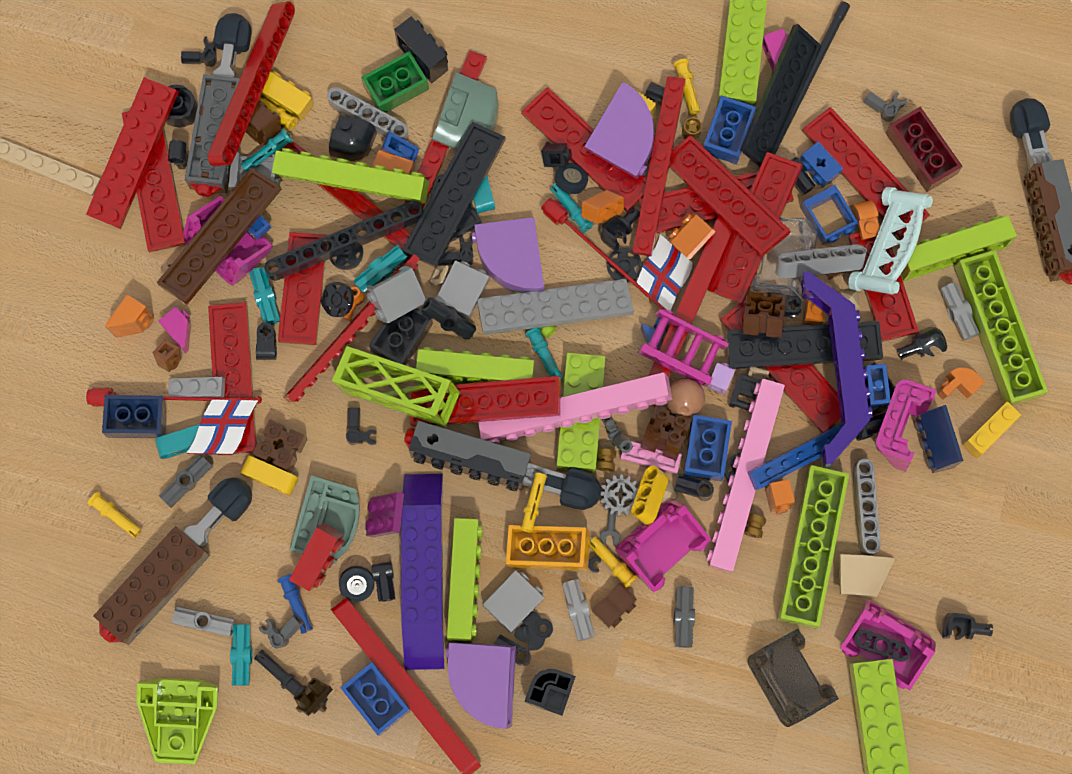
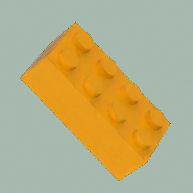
[506,525,590,571]

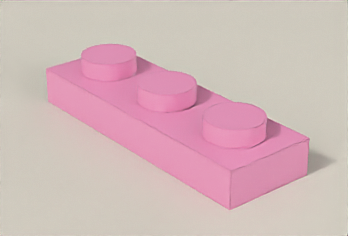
[620,441,682,474]

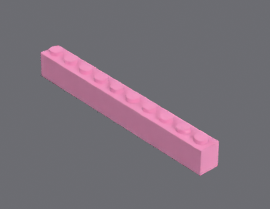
[478,373,673,444]
[706,378,785,573]

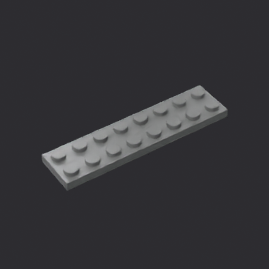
[477,279,634,335]

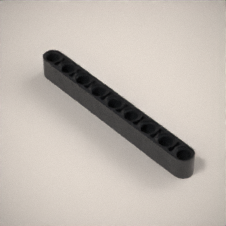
[264,201,423,281]

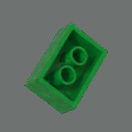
[361,51,429,113]

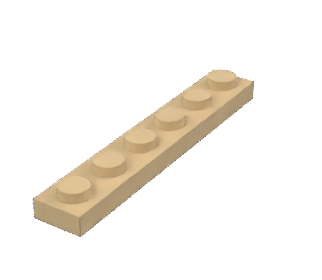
[0,138,100,197]

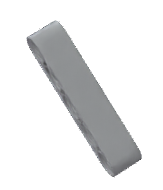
[327,87,409,141]
[775,245,867,278]
[853,459,881,556]

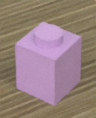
[707,363,735,395]

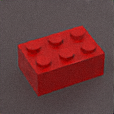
[289,523,345,591]

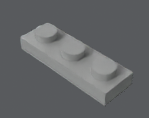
[168,377,225,397]

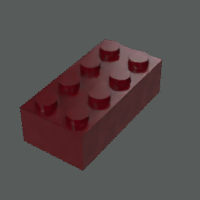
[885,106,963,192]

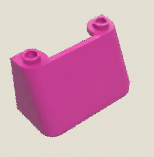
[183,196,273,285]
[875,379,937,472]
[615,500,711,592]
[840,600,936,691]

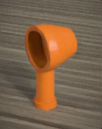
[342,286,365,321]

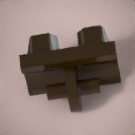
[294,678,333,716]

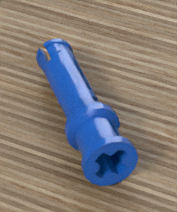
[277,574,313,634]

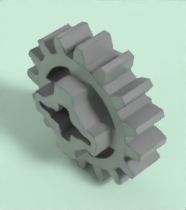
[600,474,639,517]

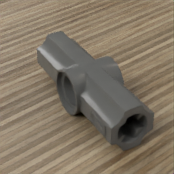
[159,454,213,508]
[674,586,695,648]

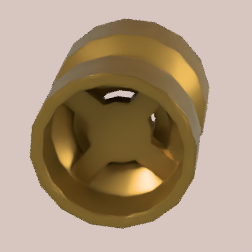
[682,117,702,140]
[596,449,616,472]
[744,514,767,538]

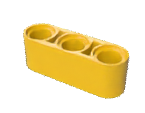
[240,455,299,496]
[631,465,669,525]

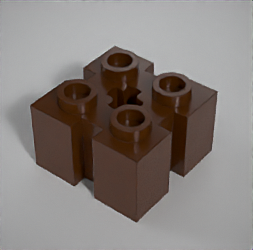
[743,292,787,338]
[640,405,692,461]
[252,419,307,473]

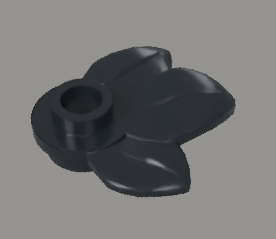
[514,612,553,651]

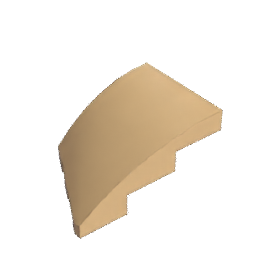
[839,554,895,598]

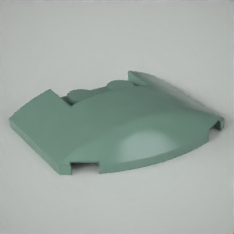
[432,72,499,150]
[290,475,360,564]

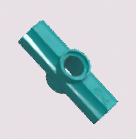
[354,245,408,293]
[249,268,280,325]
[230,625,253,686]

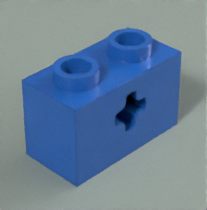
[800,142,843,188]
[865,364,891,406]

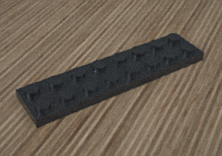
[740,24,821,167]
[402,122,506,268]
[726,321,883,369]

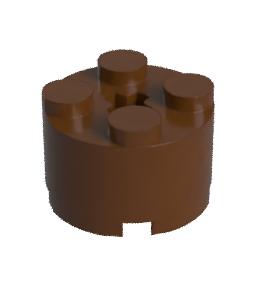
[246,100,281,145]

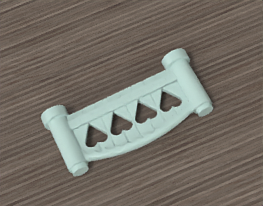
[848,187,933,294]

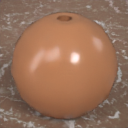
[667,378,705,417]

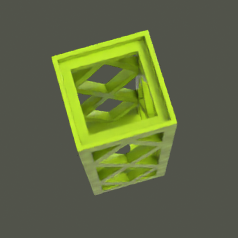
[332,346,460,428]

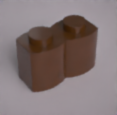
[592,583,637,629]

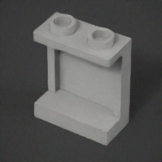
[229,152,280,192]
[435,260,490,321]
[366,266,426,323]
[483,570,544,634]

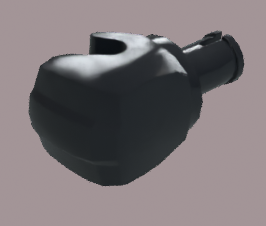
[600,207,640,251]
[896,327,947,360]
[941,613,993,640]

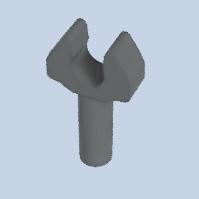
[600,509,620,546]

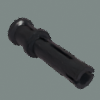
[254,649,308,699]

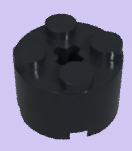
[166,84,198,128]

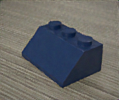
[102,395,166,438]
[915,405,964,474]

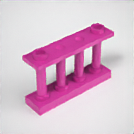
[637,309,729,387]

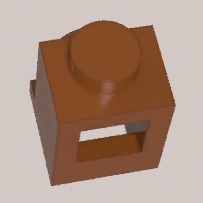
[152,339,182,372]

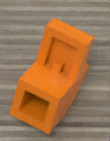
[850,200,880,240]
[938,367,985,400]

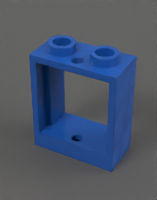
[800,185,858,245]

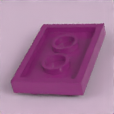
[365,492,404,537]

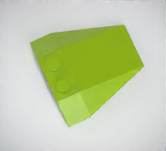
[136,677,218,765]

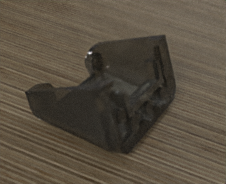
[747,629,839,727]

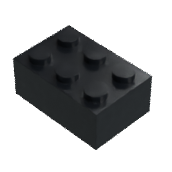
[394,16,448,84]
[369,308,433,365]

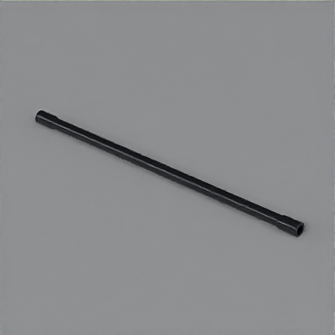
[757,1,850,171]

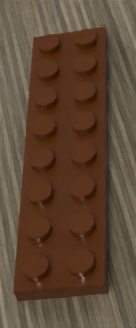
[156,168,282,305]

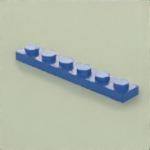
[748,424,842,490]

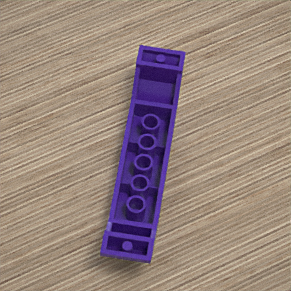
[800,271,872,469]
[401,474,445,670]

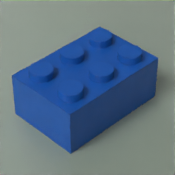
[703,96,757,165]
[683,415,732,482]
[340,662,411,736]

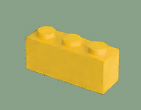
[261,71,314,122]
[962,401,1021,459]

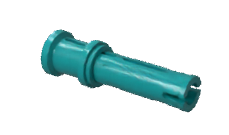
[241,128,294,172]
[550,183,595,233]
[525,327,563,380]

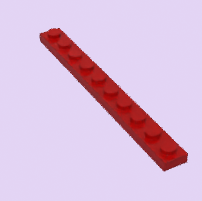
[404,51,487,215]
[633,76,686,257]
[281,142,411,257]

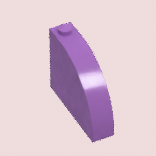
[585,82,655,179]
[472,217,544,293]
[446,642,516,729]

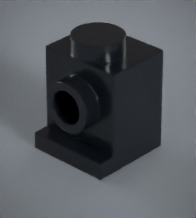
[541,142,572,167]

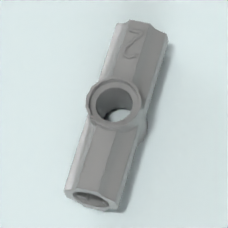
[940,282,979,341]
[562,579,594,641]
[172,607,235,637]

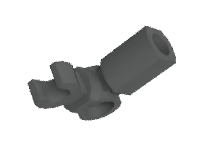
[863,92,907,122]
[602,417,633,453]
[259,615,304,648]

